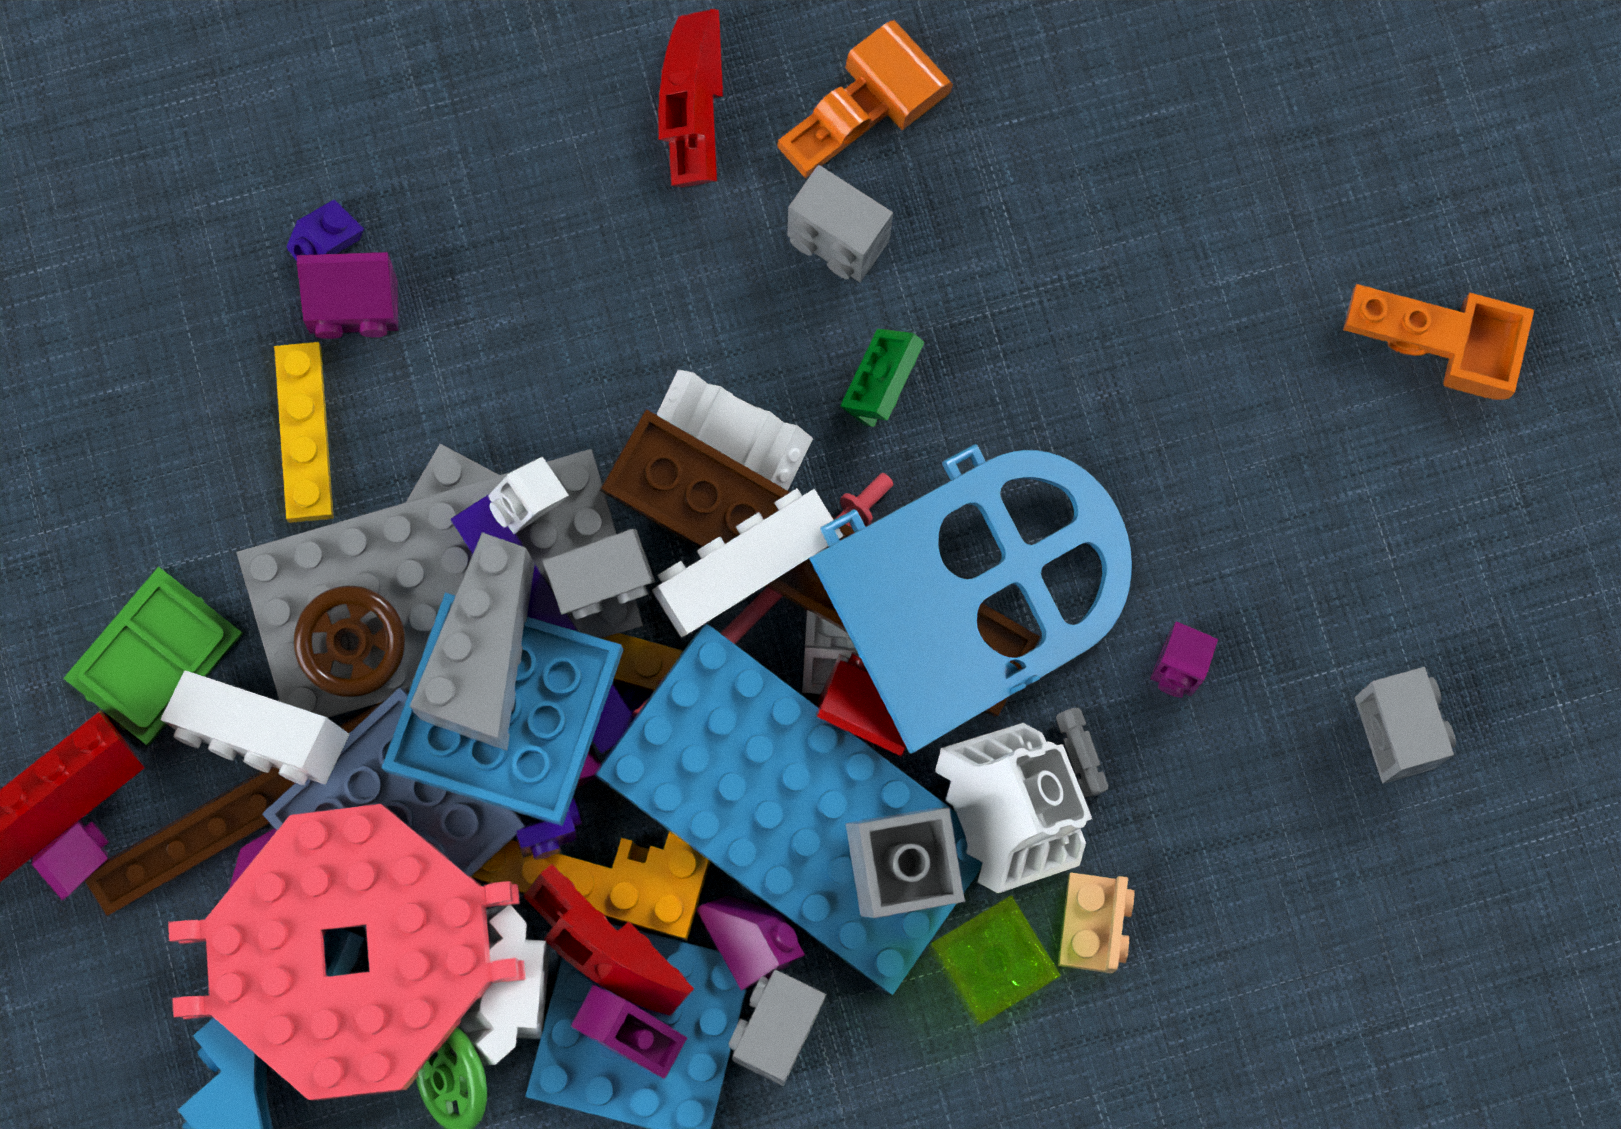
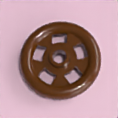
[293,586,405,697]

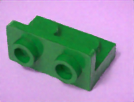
[840,329,924,427]

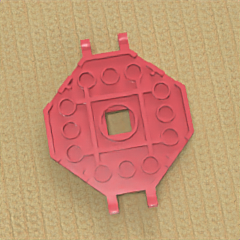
[168,804,526,1100]

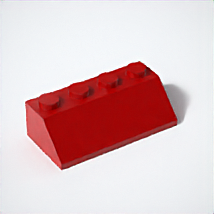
[0,710,145,882]

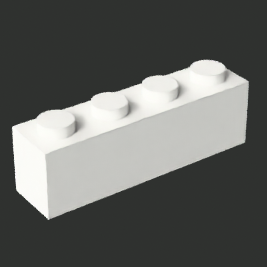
[652,488,843,637]
[160,670,349,785]

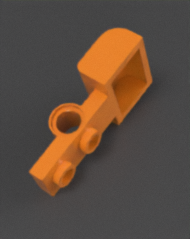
[777,20,953,179]
[1343,284,1534,400]

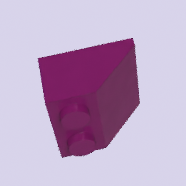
[297,252,398,339]

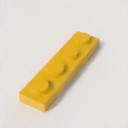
[274,342,334,523]

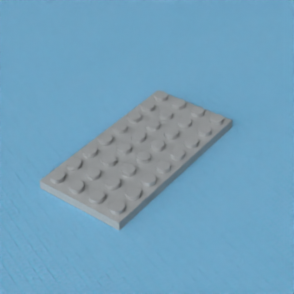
[236,449,643,718]

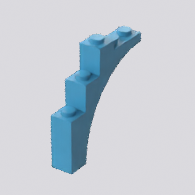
[178,930,329,1129]

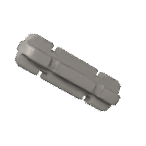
[1056,708,1108,797]

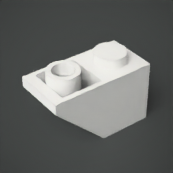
[488,457,569,534]

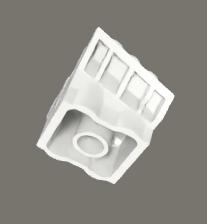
[657,370,813,491]
[935,723,1092,893]
[450,905,550,1066]

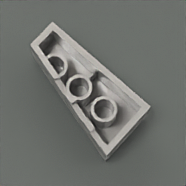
[409,533,535,751]

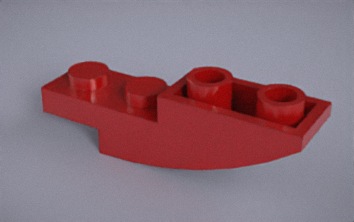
[658,9,723,188]
[523,864,694,1016]

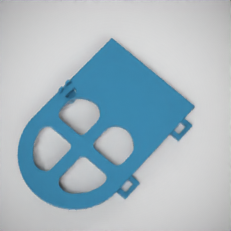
[809,444,1132,753]

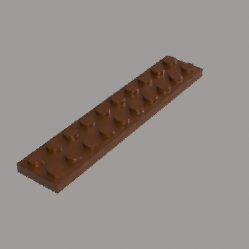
[599,409,1040,717]

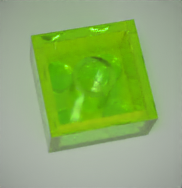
[928,895,1061,1028]

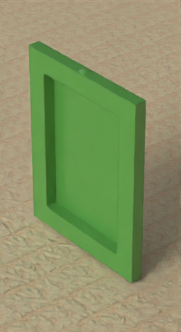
[63,566,243,747]

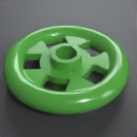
[416,1027,487,1129]

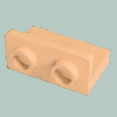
[1058,872,1134,973]

